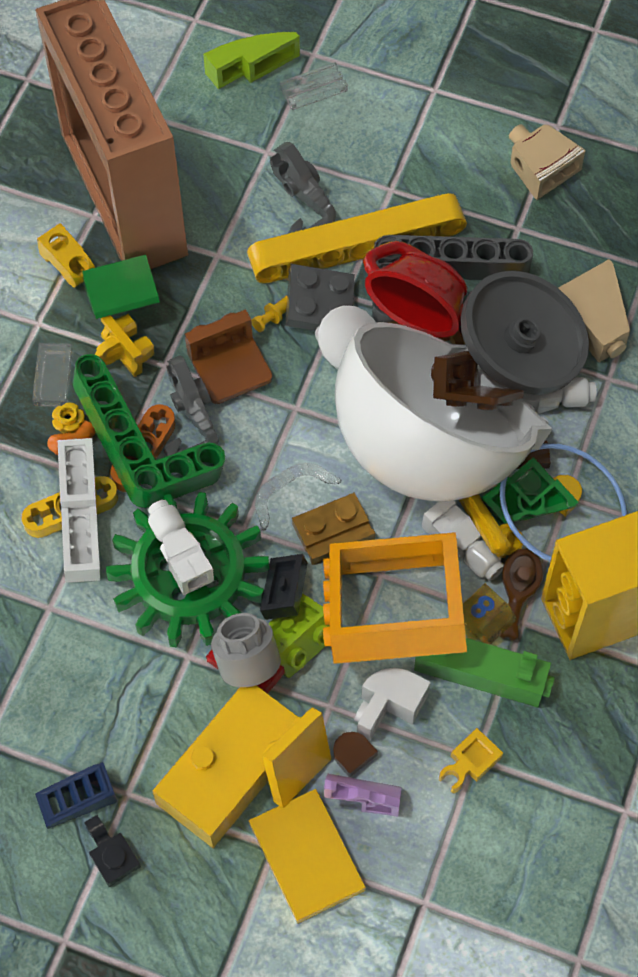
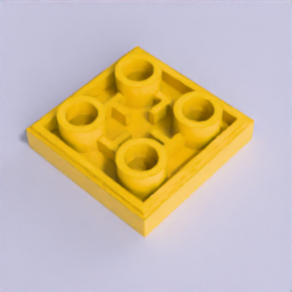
[262,707,332,808]

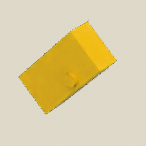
[152,685,298,848]

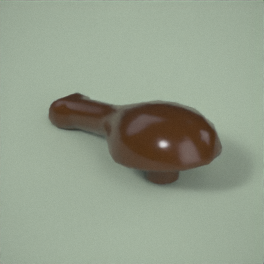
[499,548,543,642]

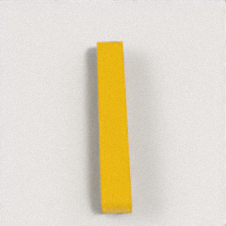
[247,193,467,283]

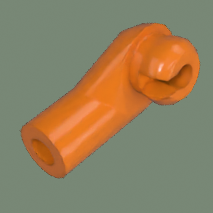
[47,421,96,455]

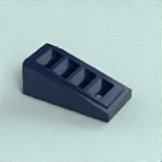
[35,762,118,829]

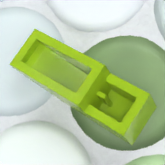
[203,32,300,89]

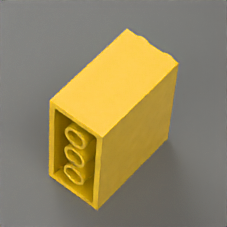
[541,511,638,660]

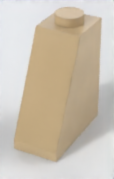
[558,259,630,363]

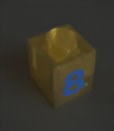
[463,583,517,645]

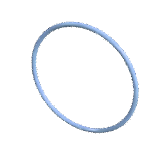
[500,443,627,562]

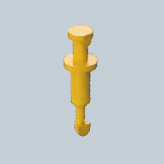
[251,295,287,332]

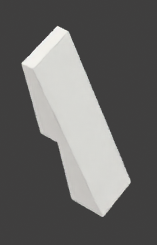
[58,438,100,583]

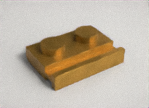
[292,492,376,565]

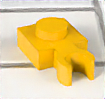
[439,728,503,793]

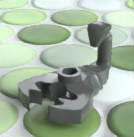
[270,142,336,233]
[164,355,219,456]

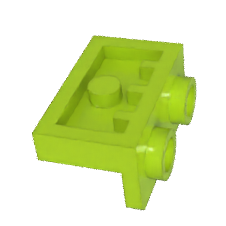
[268,593,330,678]

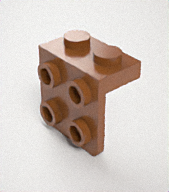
[185,309,272,404]

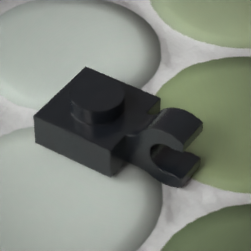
[84,815,141,887]

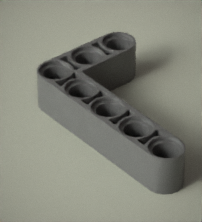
[372,235,533,323]

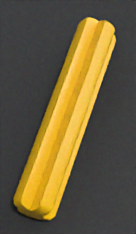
[458,494,511,557]

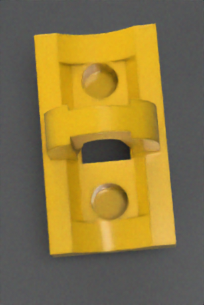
[95,314,154,377]

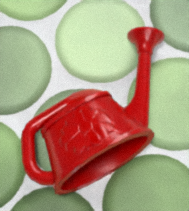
[363,241,468,338]

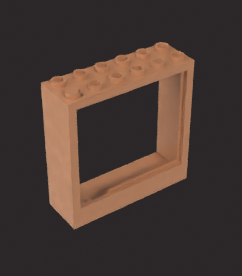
[35,0,188,269]

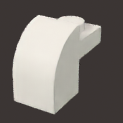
[354,668,431,742]

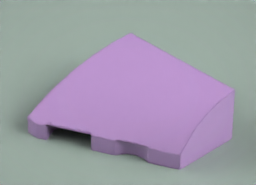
[324,773,402,817]

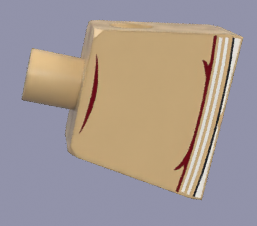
[509,124,585,200]

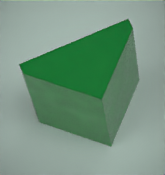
[82,255,160,319]

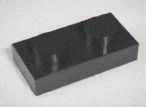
[260,554,308,620]

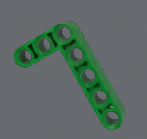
[73,354,226,508]

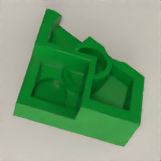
[482,457,579,524]

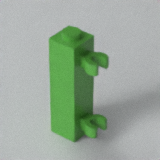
[414,638,555,708]

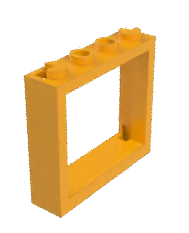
[323,532,467,664]

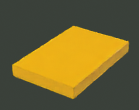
[249,789,366,924]

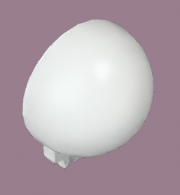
[335,322,552,501]

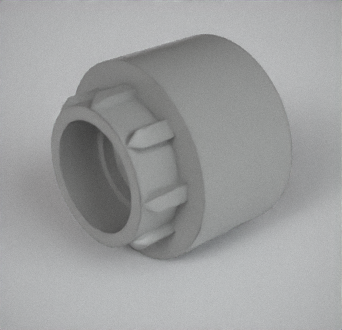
[211,613,281,687]

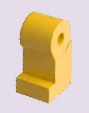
[37,223,95,287]

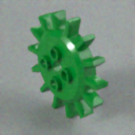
[106,492,269,648]

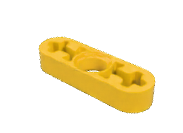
[21,476,118,538]

